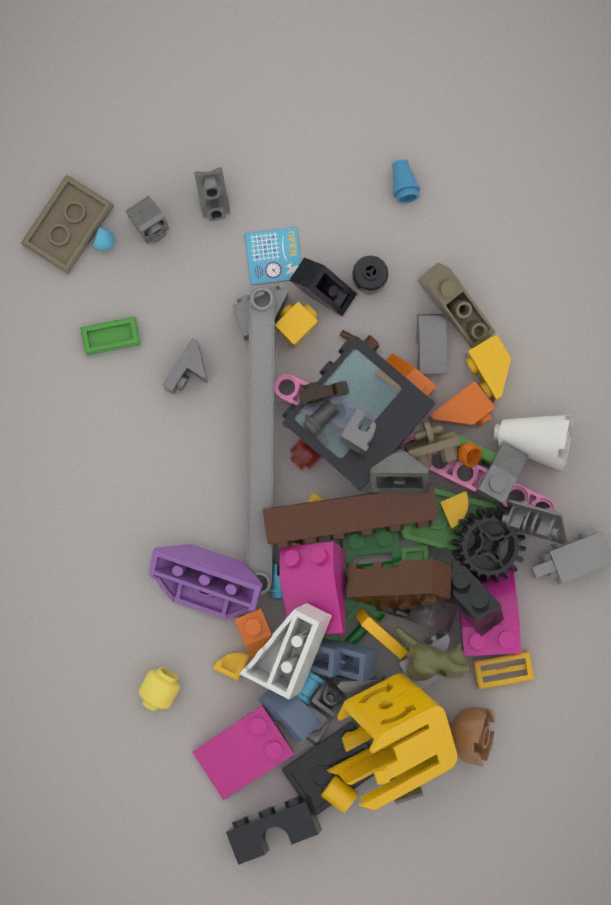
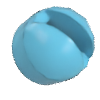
[93,227,114,251]

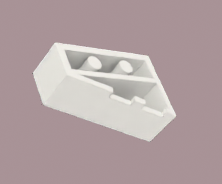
[239,603,332,699]

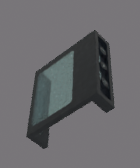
[282,336,435,492]

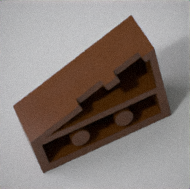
[346,559,452,612]

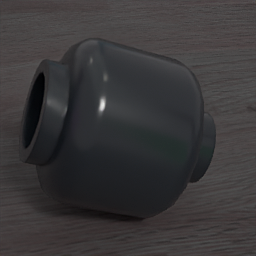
[352,255,389,294]

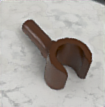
[340,330,379,351]

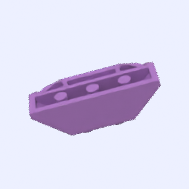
[148,544,262,620]

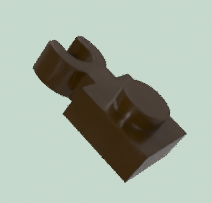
[298,380,349,406]

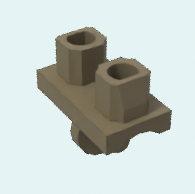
[404,420,460,468]

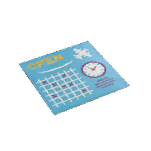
[245,227,301,285]

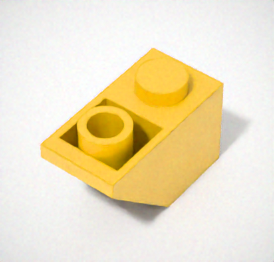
[465,334,511,402]

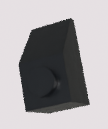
[289,257,357,317]

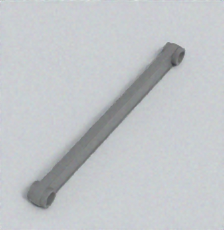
[247,286,275,595]

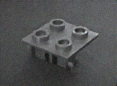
[502,499,567,545]

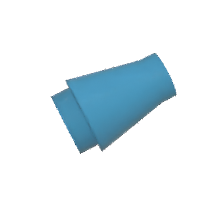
[392,160,420,203]

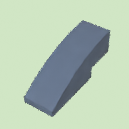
[310,638,377,682]

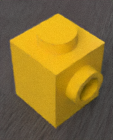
[275,302,318,349]

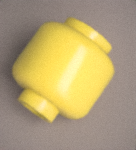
[138,667,180,711]

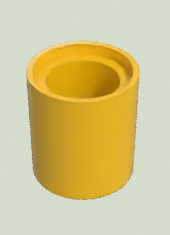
[321,775,359,814]

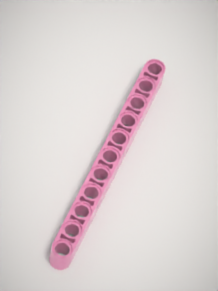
[274,374,555,510]

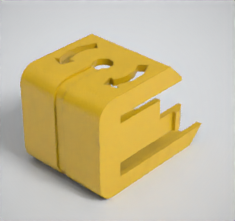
[327,673,457,810]

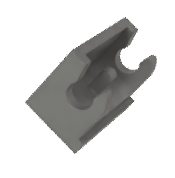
[340,408,376,457]

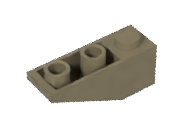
[417,262,495,348]

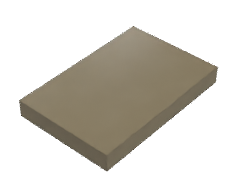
[21,174,114,274]

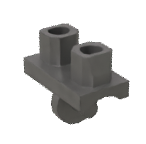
[194,167,230,221]

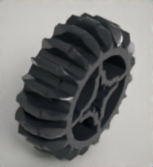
[449,507,526,584]

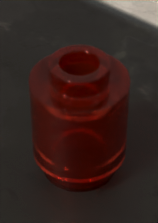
[289,432,331,470]

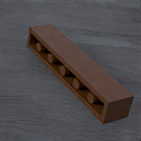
[263,484,438,548]

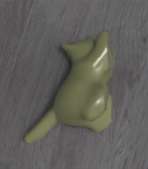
[395,626,470,681]

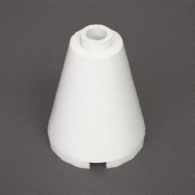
[494,415,573,471]

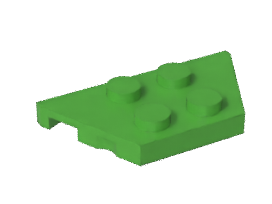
[401,488,497,551]

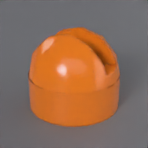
[457,442,482,467]

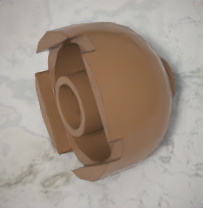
[449,707,495,766]

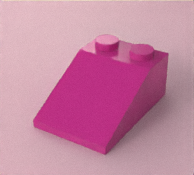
[280,541,346,636]
[459,568,521,656]
[192,705,295,800]

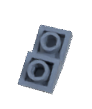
[258,690,322,743]

